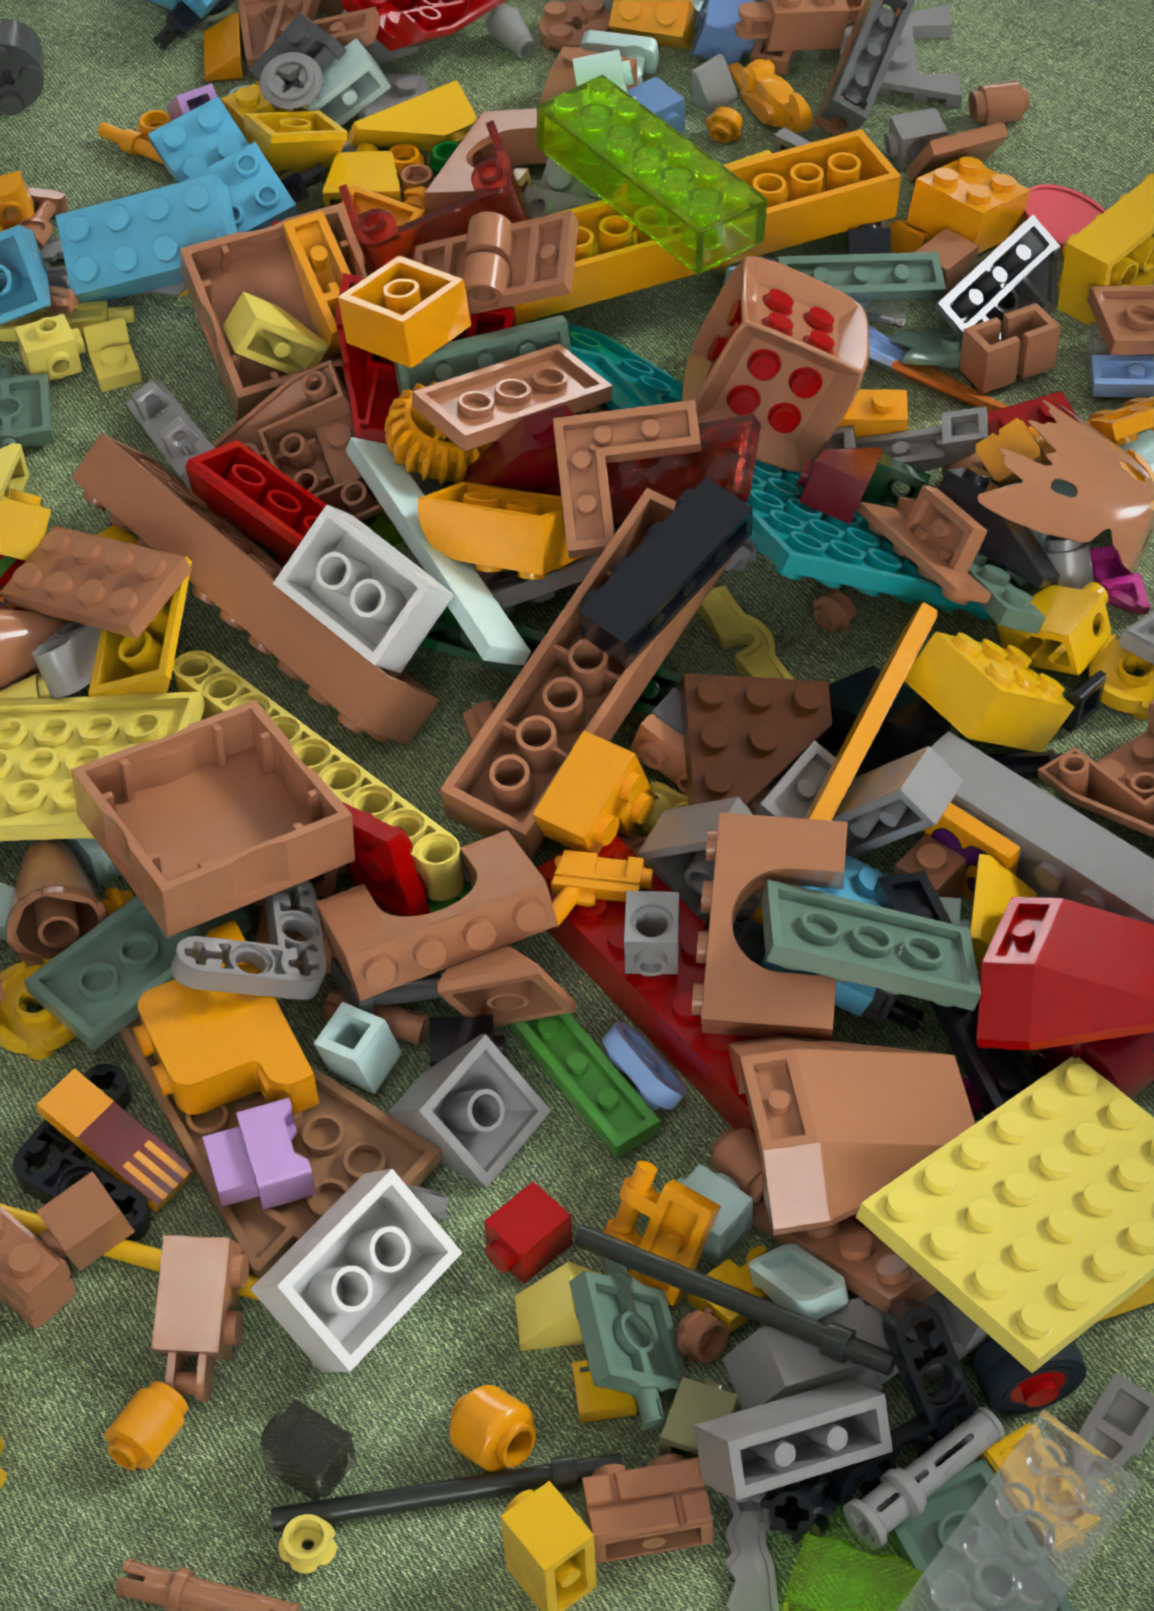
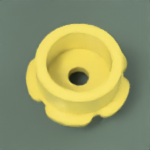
[278,1514,337,1574]

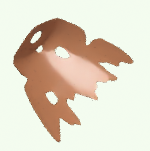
[977,396,1154,573]

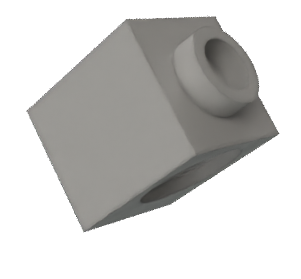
[883,108,948,172]
[624,891,679,976]

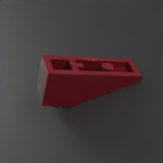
[466,404,574,491]
[797,447,883,525]

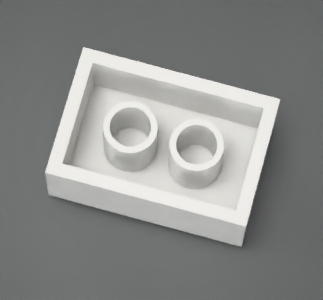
[273,504,454,673]
[250,1169,462,1373]

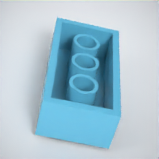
[55,174,237,302]

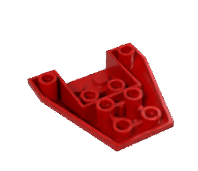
[341,0,507,52]
[976,897,1154,1050]

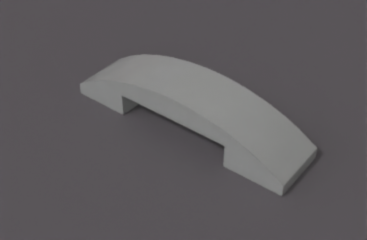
[815,406,989,472]

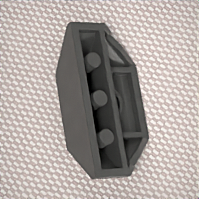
[933,215,1060,342]

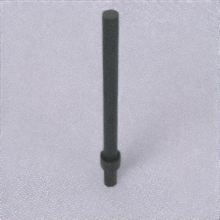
[574,1224,897,1376]
[271,1452,623,1532]

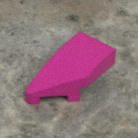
[1090,546,1151,615]

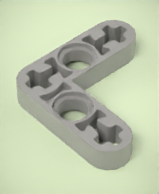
[170,881,327,1000]

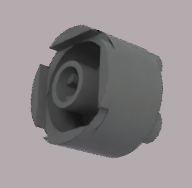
[0,19,44,115]

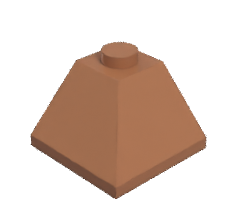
[437,945,577,1027]

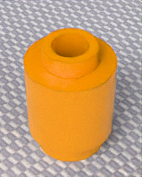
[105,1381,188,1471]

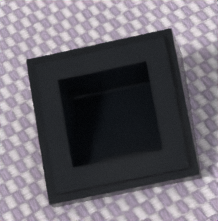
[1061,670,1106,732]

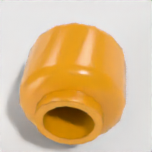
[449,1384,536,1472]

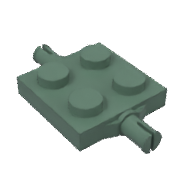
[0,357,54,449]
[569,1256,687,1431]

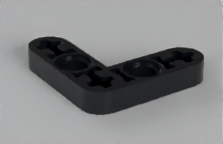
[13,1064,151,1242]
[828,1298,978,1510]

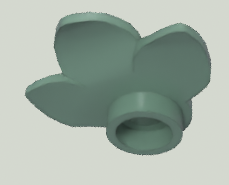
[890,328,962,368]

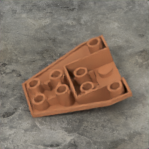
[190,360,384,531]
[1038,700,1154,838]
[728,1035,975,1236]

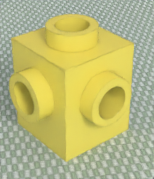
[14,313,86,381]

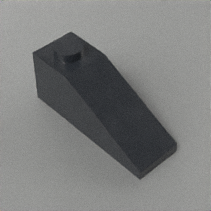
[938,465,1060,588]

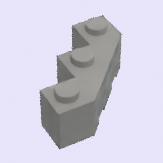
[722,1291,974,1410]

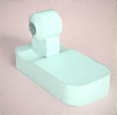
[580,30,659,85]
[748,1244,849,1320]

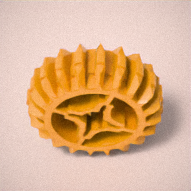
[384,380,497,486]

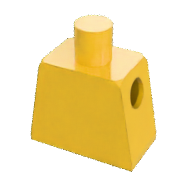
[323,143,401,207]
[996,582,1111,676]

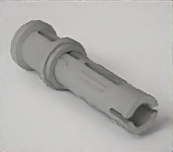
[843,1407,1005,1550]

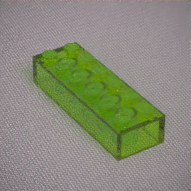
[537,75,767,275]

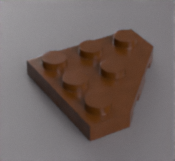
[680,673,832,808]

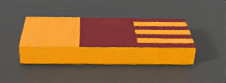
[36,1068,194,1213]

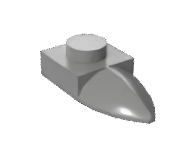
[1072,1372,1154,1488]

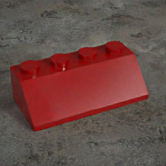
[185,440,326,565]

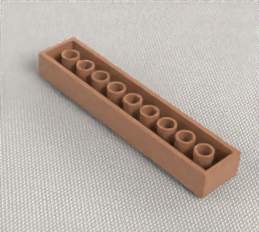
[71,433,440,746]

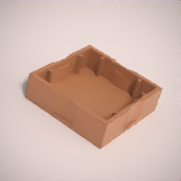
[180,203,368,420]
[71,700,355,937]

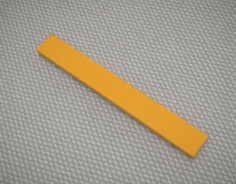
[751,602,938,925]

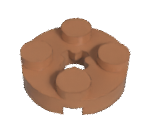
[539,0,612,51]

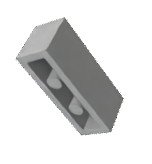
[832,746,964,857]
[694,1379,893,1501]

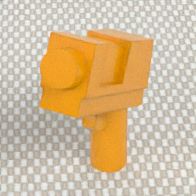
[551,850,654,928]

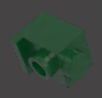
[860,452,931,508]

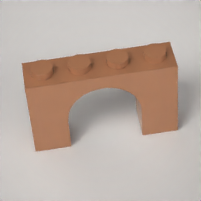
[424,106,573,229]
[692,812,848,1041]
[315,830,558,1001]

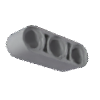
[32,621,101,698]

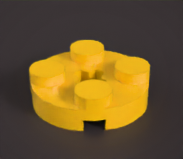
[1087,634,1154,720]
[0,959,76,1060]

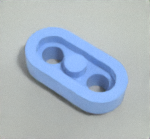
[602,1021,687,1110]

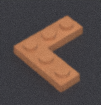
[263,0,381,53]
[553,400,701,558]

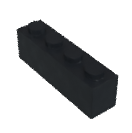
[579,477,753,668]

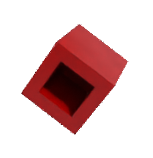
[484,1181,573,1284]

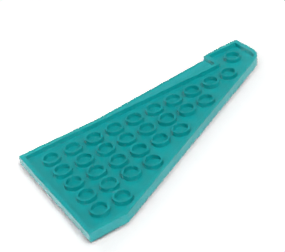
[529,317,991,620]

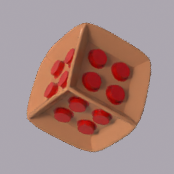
[682,256,869,473]

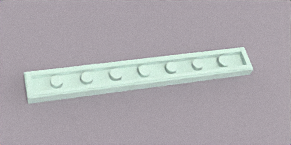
[345,437,531,666]

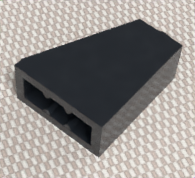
[818,665,951,763]

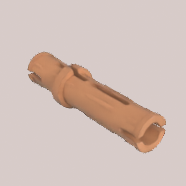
[116,1558,301,1611]

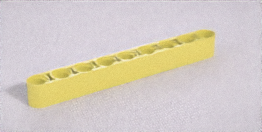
[173,650,465,901]

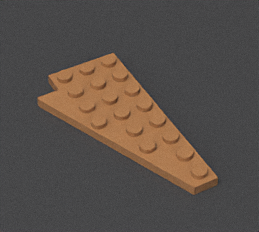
[117,1016,442,1278]

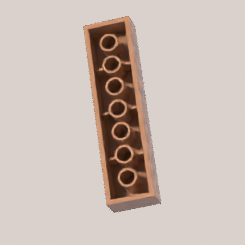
[440,488,732,861]

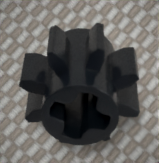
[760,1474,839,1544]

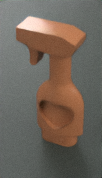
[16,187,68,250]

